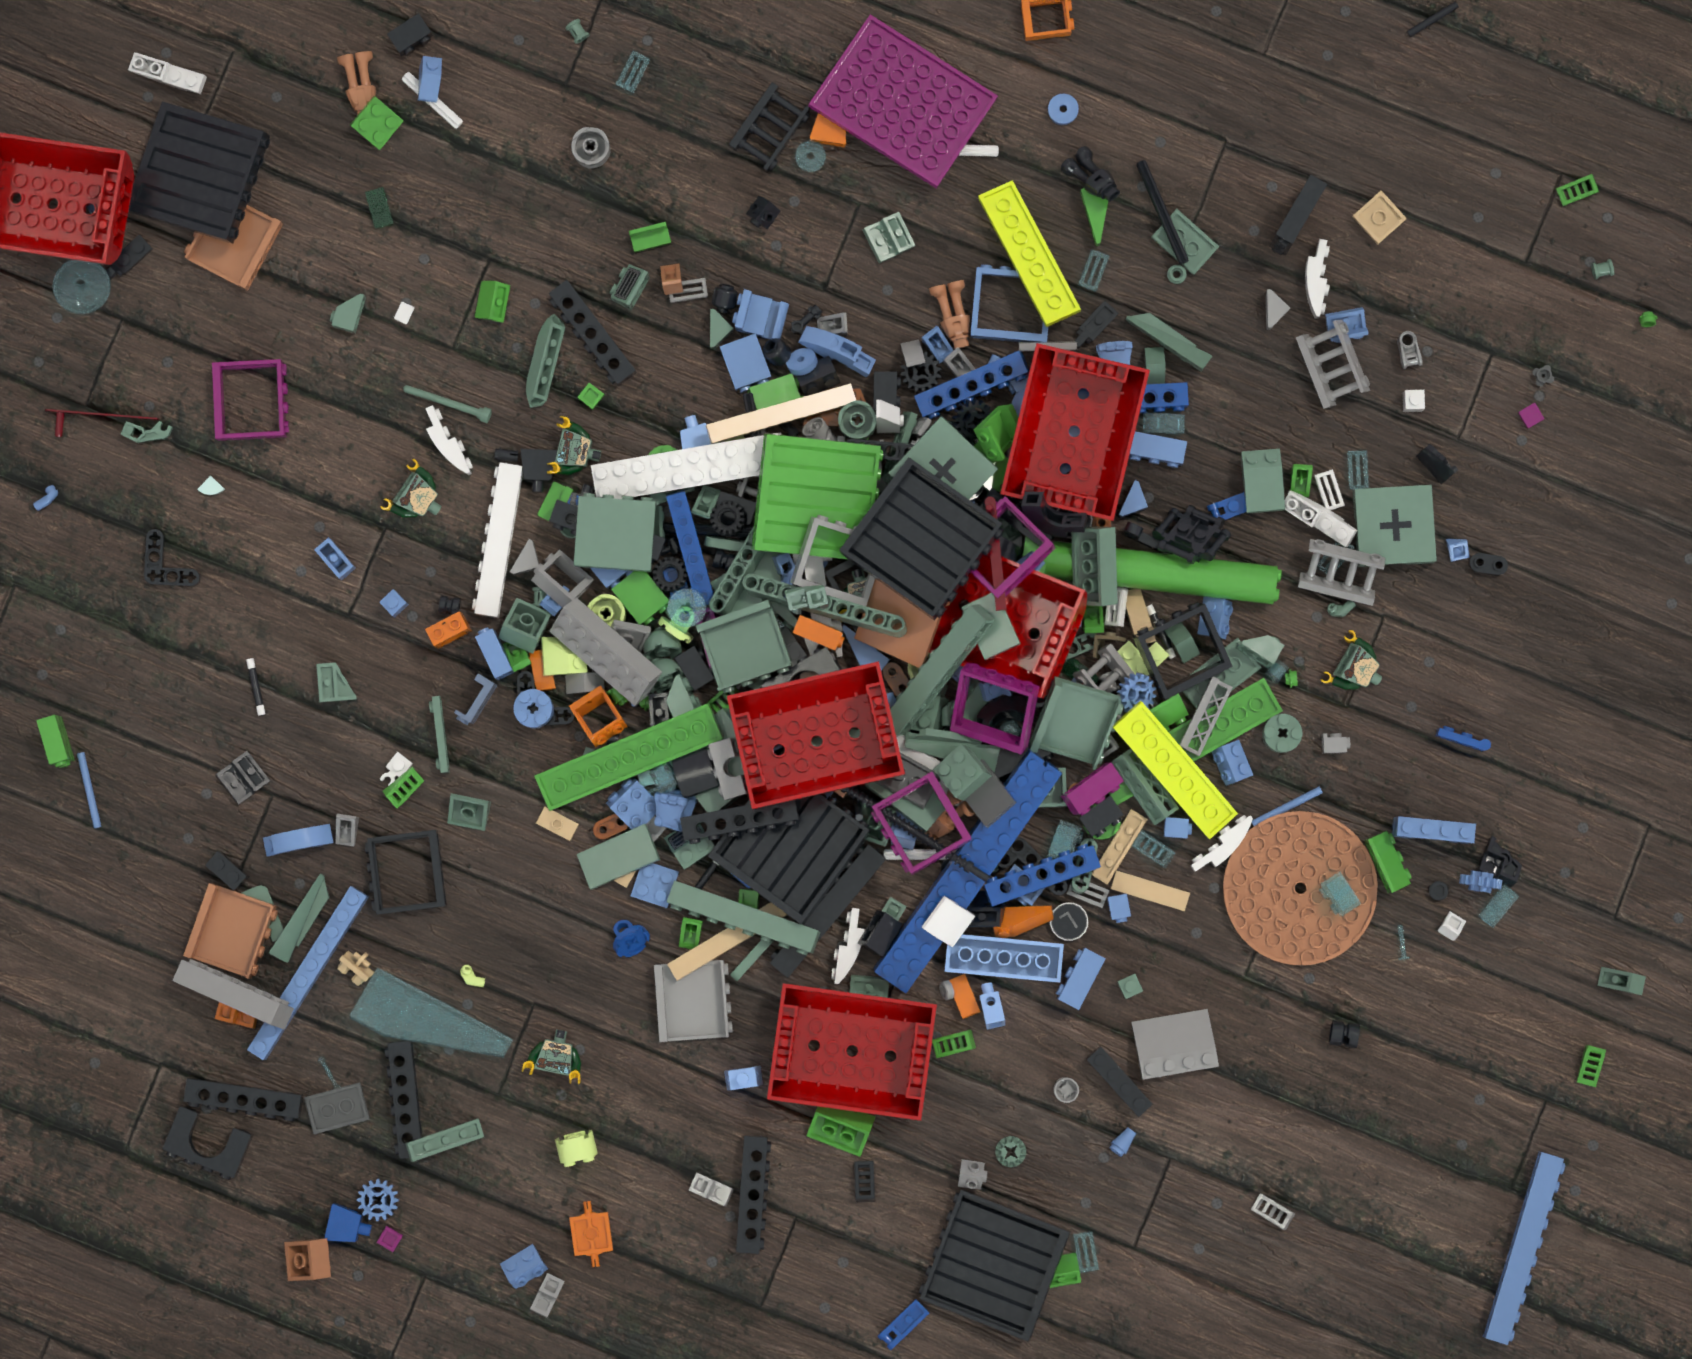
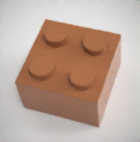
[284,1238,331,1281]

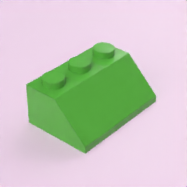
[1150,693,1189,731]
[1364,831,1412,893]
[806,1106,876,1157]

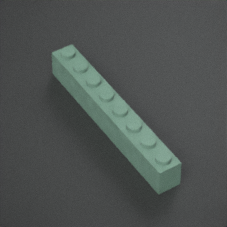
[890,604,995,736]
[667,880,821,956]

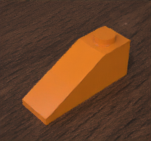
[993,906,1054,938]

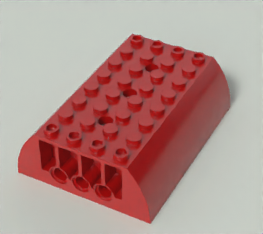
[0,133,134,265]
[1000,343,1150,521]
[929,552,1087,698]
[727,661,905,810]
[767,983,937,1121]

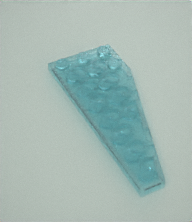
[349,967,513,1058]

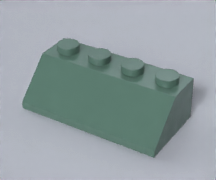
[1071,526,1118,606]

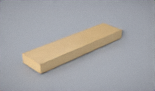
[1092,809,1147,885]
[1111,871,1190,911]

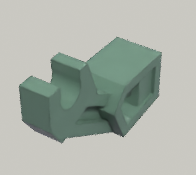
[121,421,173,444]

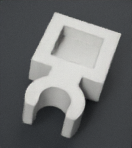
[380,752,413,786]

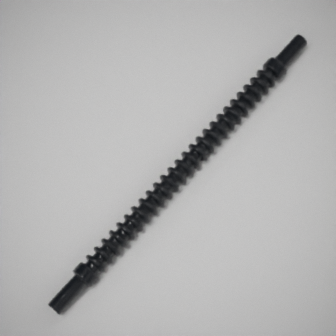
[840,786,990,882]

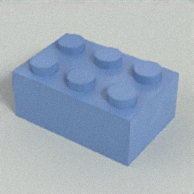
[1055,948,1106,1010]

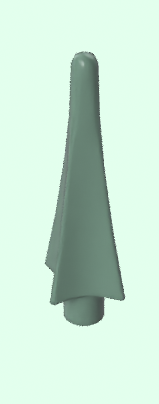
[649,487,695,506]

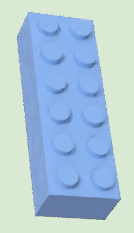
[944,934,1064,983]

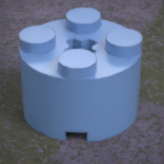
[514,689,554,728]

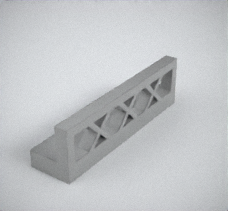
[1179,677,1233,756]

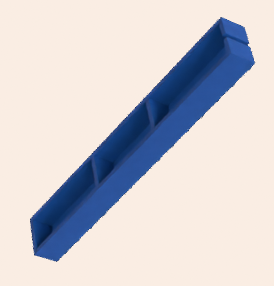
[874,749,1062,993]

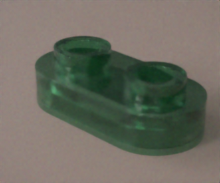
[1062,658,1098,684]

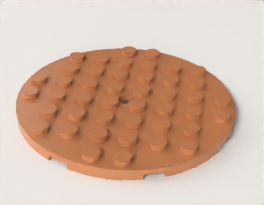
[1223,811,1378,965]

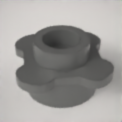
[1532,365,1554,386]

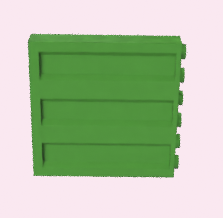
[751,433,883,559]

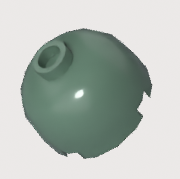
[643,627,682,661]
[651,658,684,694]

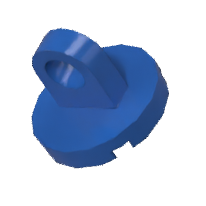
[613,920,650,957]

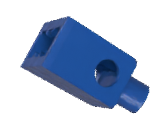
[324,1203,372,1242]

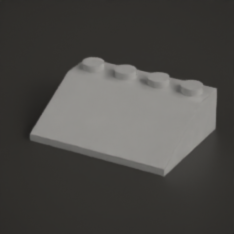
[1131,1009,1219,1080]

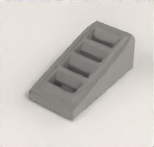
[911,417,932,438]
[1251,1193,1295,1230]

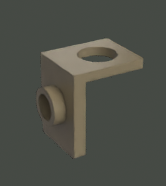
[1093,632,1126,659]

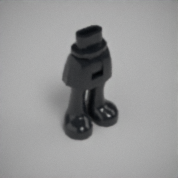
[1061,146,1120,202]

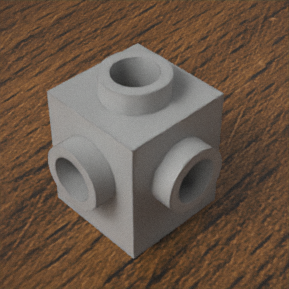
[958,1159,987,1190]

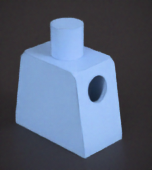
[680,415,715,449]
[979,982,1005,1030]
[724,1066,763,1090]

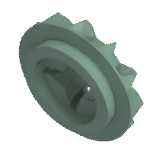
[995,1136,1026,1167]

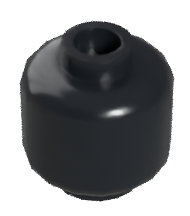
[711,284,738,313]
[763,338,791,366]

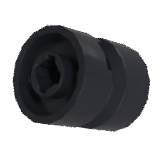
[1329,1020,1360,1049]

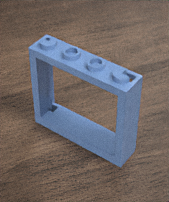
[970,265,1048,342]

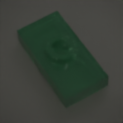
[365,187,394,229]

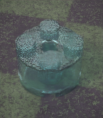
[667,588,707,627]

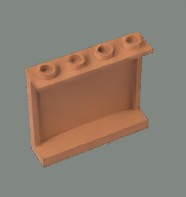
[184,205,283,291]
[854,579,950,668]
[183,883,278,979]

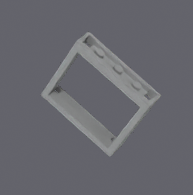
[790,515,875,606]

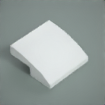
[922,896,975,947]

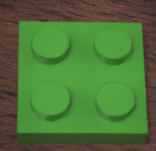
[350,96,403,150]

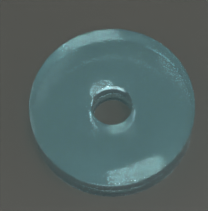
[795,141,826,172]

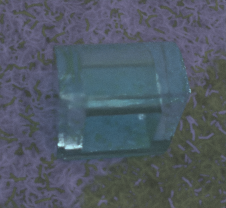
[1265,659,1288,684]

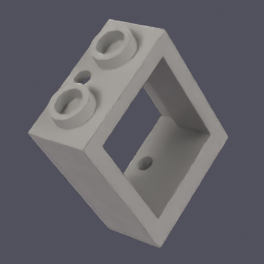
[531,550,594,608]

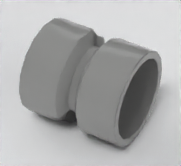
[802,417,837,441]
[1053,1077,1079,1103]

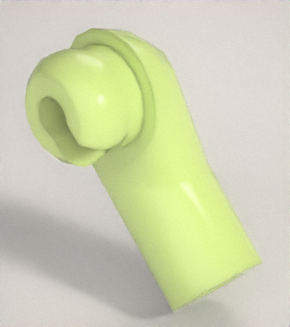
[460,965,485,988]

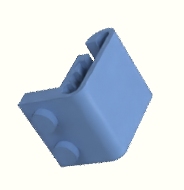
[732,289,789,339]

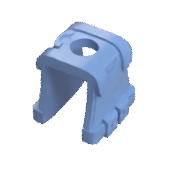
[1096,341,1133,365]
[654,789,698,831]

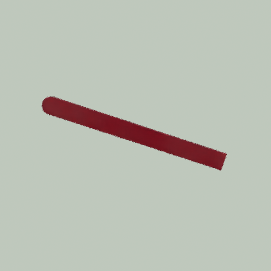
[45,409,159,437]
[985,497,1007,611]

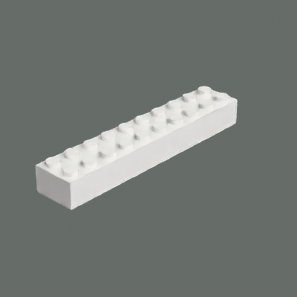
[591,432,781,499]

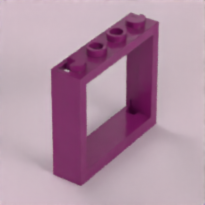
[212,359,289,441]
[970,496,1056,598]
[950,663,1040,754]
[871,772,972,875]

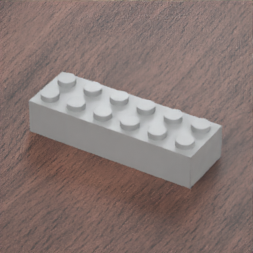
[549,597,662,706]
[172,959,294,1030]

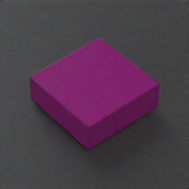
[1518,403,1545,429]
[376,1226,403,1252]

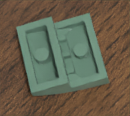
[863,212,916,264]
[849,975,889,998]

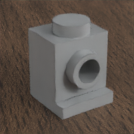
[1321,733,1350,754]

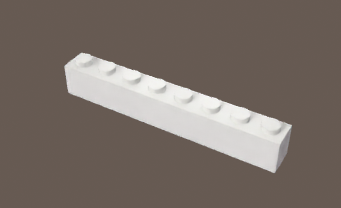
[472,462,523,618]

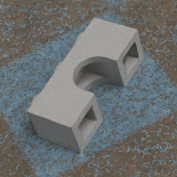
[708,738,748,800]

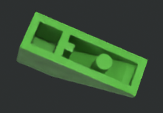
[1080,188,1108,247]

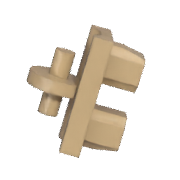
[337,950,375,986]

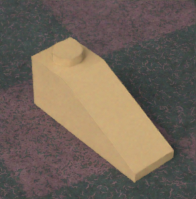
[1126,589,1156,647]

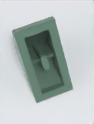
[710,309,734,350]
[1144,347,1165,384]
[1165,622,1200,664]

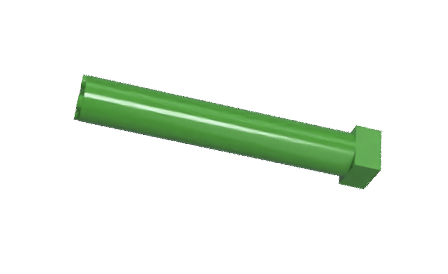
[1022,536,1282,604]

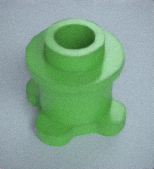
[606,688,629,707]

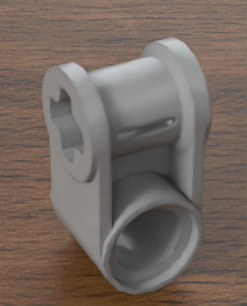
[1397,331,1422,369]

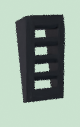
[854,1161,875,1202]

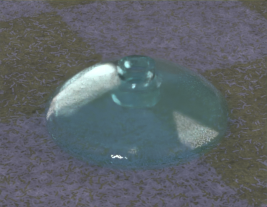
[52,260,111,314]

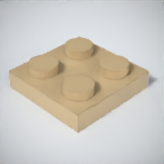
[1352,191,1407,245]

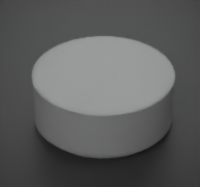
[939,980,954,1000]

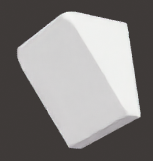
[1438,911,1466,941]

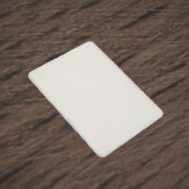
[394,302,414,324]

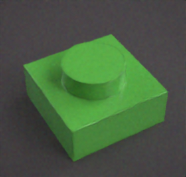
[577,383,604,410]
[739,889,760,909]

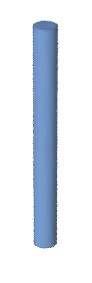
[77,752,102,829]
[1251,786,1323,827]

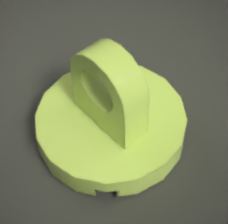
[658,606,695,643]

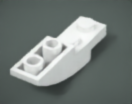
[128,52,207,95]
[1305,239,1330,319]
[426,405,473,475]
[1284,491,1357,547]
[1190,815,1253,872]
[831,908,865,984]

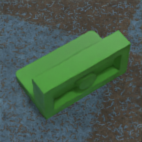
[629,222,671,253]
[475,281,510,323]
[538,482,575,521]
[1050,1253,1081,1288]

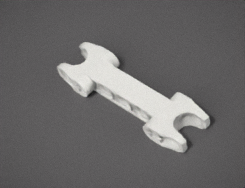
[793,554,843,657]

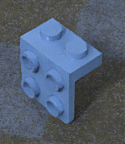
[606,777,656,830]

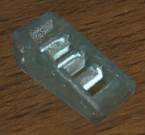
[1132,830,1176,868]

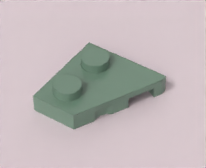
[316,662,357,703]

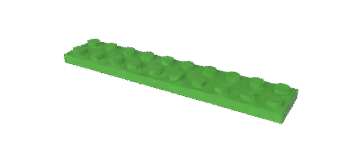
[1109,678,1283,805]
[534,703,724,811]

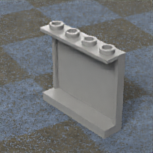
[654,960,733,1042]

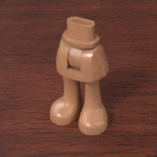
[337,51,376,115]
[929,280,970,349]
[920,790,975,840]

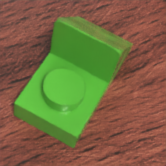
[1083,605,1104,633]
[503,642,531,672]

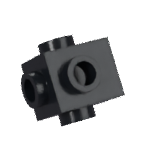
[746,196,780,229]

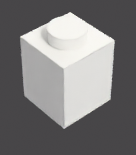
[1402,390,1425,412]

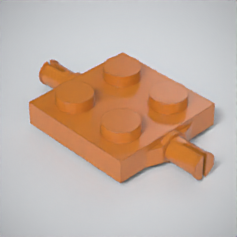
[569,1201,613,1267]

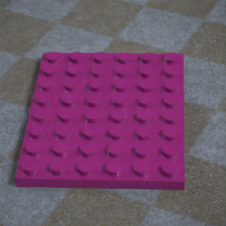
[808,14,998,189]

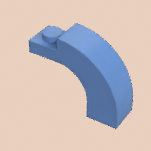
[263,824,333,857]

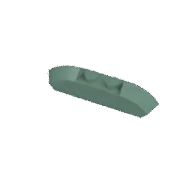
[526,314,565,408]

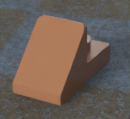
[660,264,683,295]

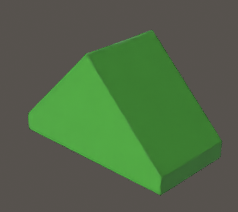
[1290,464,1313,497]
[679,917,703,949]

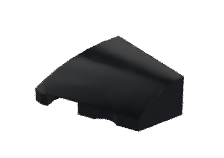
[1416,444,1458,484]
[1477,836,1522,887]

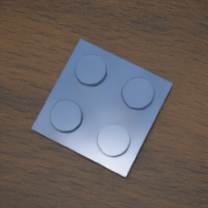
[631,863,679,908]

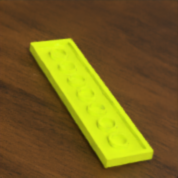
[978,180,1081,327]
[1113,701,1238,839]

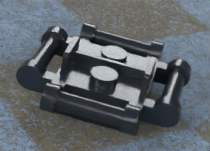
[1152,505,1231,564]

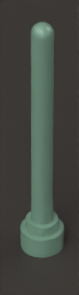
[403,385,492,423]

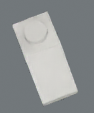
[876,400,904,433]

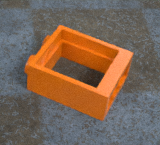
[1021,0,1074,41]
[425,611,472,649]
[793,614,845,650]
[569,685,628,747]

